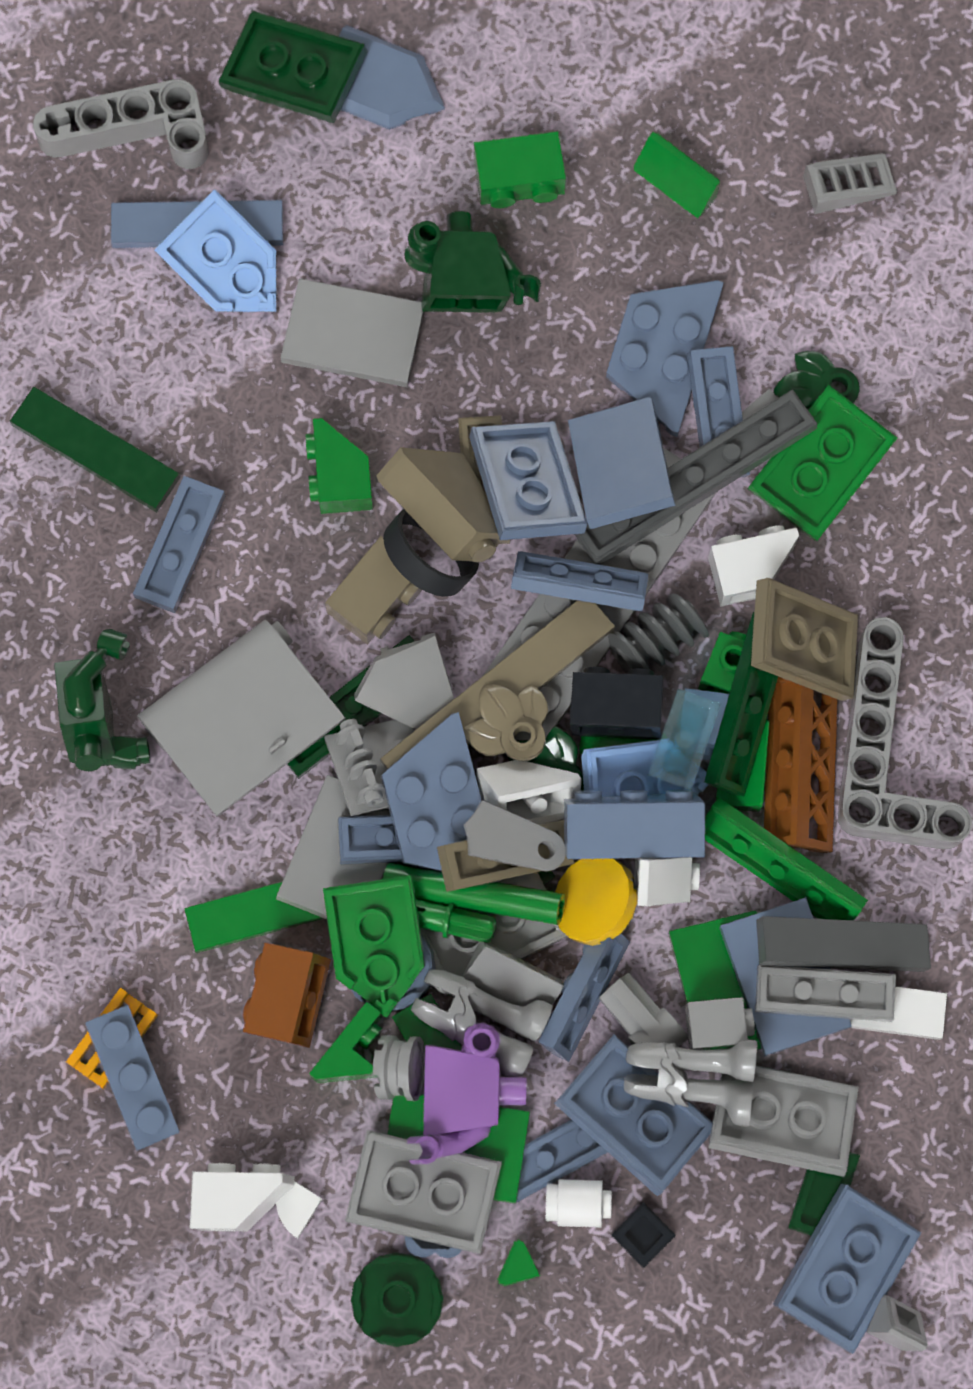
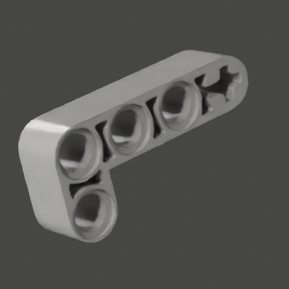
[33,79,209,169]

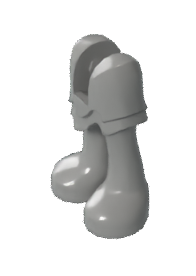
[411,970,553,1078]
[624,1040,757,1127]

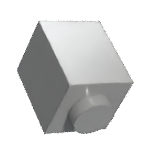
[685,997,755,1049]

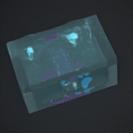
[647,689,722,790]

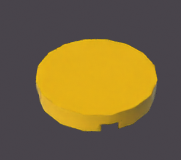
[555,858,637,946]

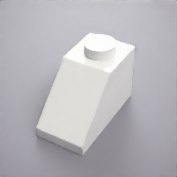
[476,760,581,825]
[634,857,700,906]

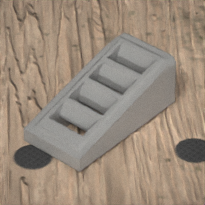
[803,153,897,214]

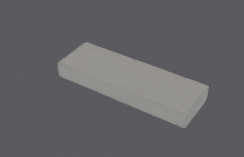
[755,965,896,1022]

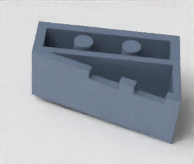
[564,789,705,859]

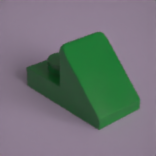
[309,1002,383,1084]

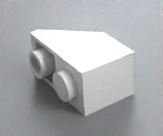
[708,525,799,607]
[190,1163,294,1232]

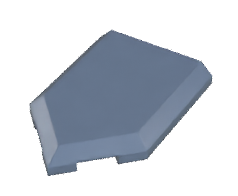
[339,25,445,130]

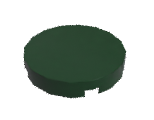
[351,1252,443,1347]

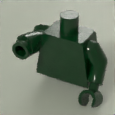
[404,211,541,313]
[54,629,151,772]

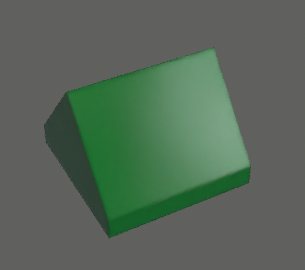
[497,1240,540,1287]

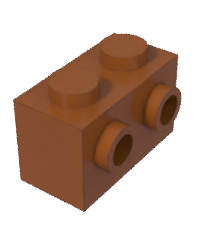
[243,943,331,1048]

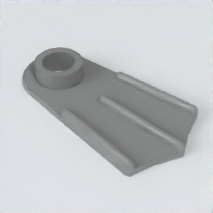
[464,801,565,871]

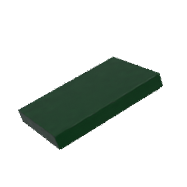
[218,10,368,124]

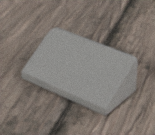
[462,942,565,1006]

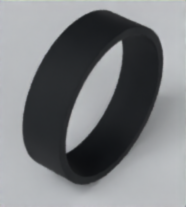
[383,508,479,597]

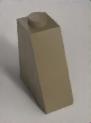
[376,447,503,562]

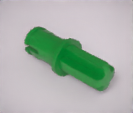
[415,898,496,943]

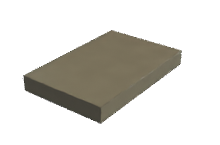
[751,578,858,701]

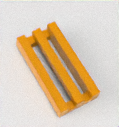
[66,988,158,1089]

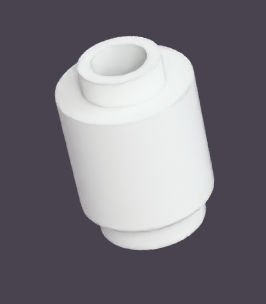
[546,1179,612,1228]

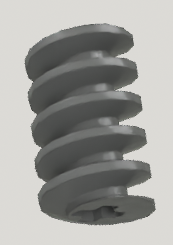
[608,593,709,674]

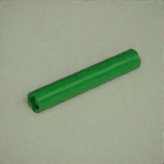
[383,863,565,925]

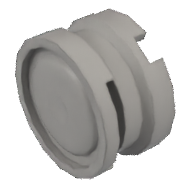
[373,1035,425,1101]

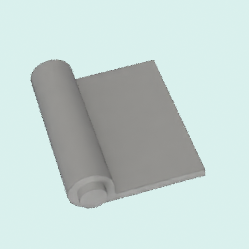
[137,620,345,817]

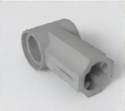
[599,972,688,1047]

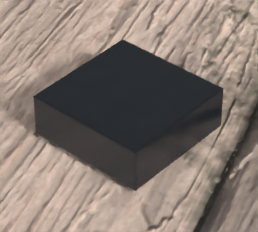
[611,1202,676,1269]

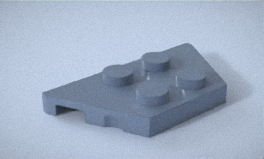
[606,280,724,437]
[381,712,503,882]

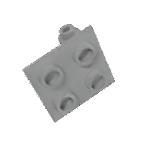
[324,719,414,816]

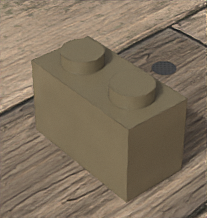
[325,536,422,645]

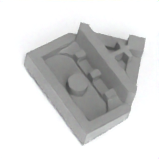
[354,632,454,729]

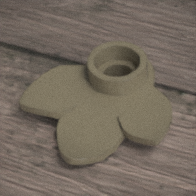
[463,685,548,761]

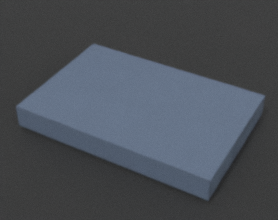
[568,397,676,529]
[469,421,587,540]
[719,898,852,1057]
[554,1035,712,1196]
[773,1184,921,1354]

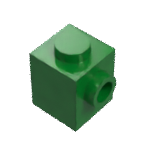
[698,631,746,694]

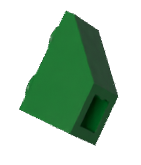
[305,418,373,514]

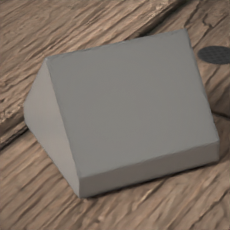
[867,1295,928,1351]

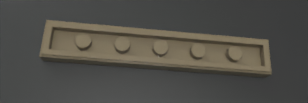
[380,600,615,770]

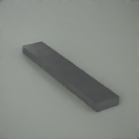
[574,390,817,565]

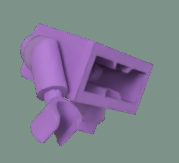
[407,1023,527,1164]

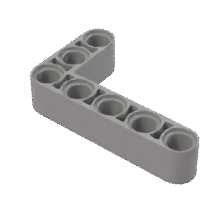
[837,617,972,850]

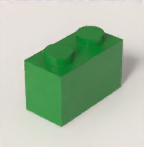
[474,131,566,208]

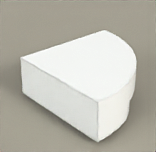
[276,1181,323,1239]

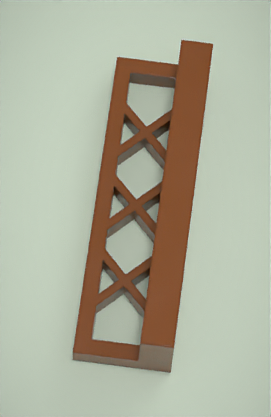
[764,677,837,853]

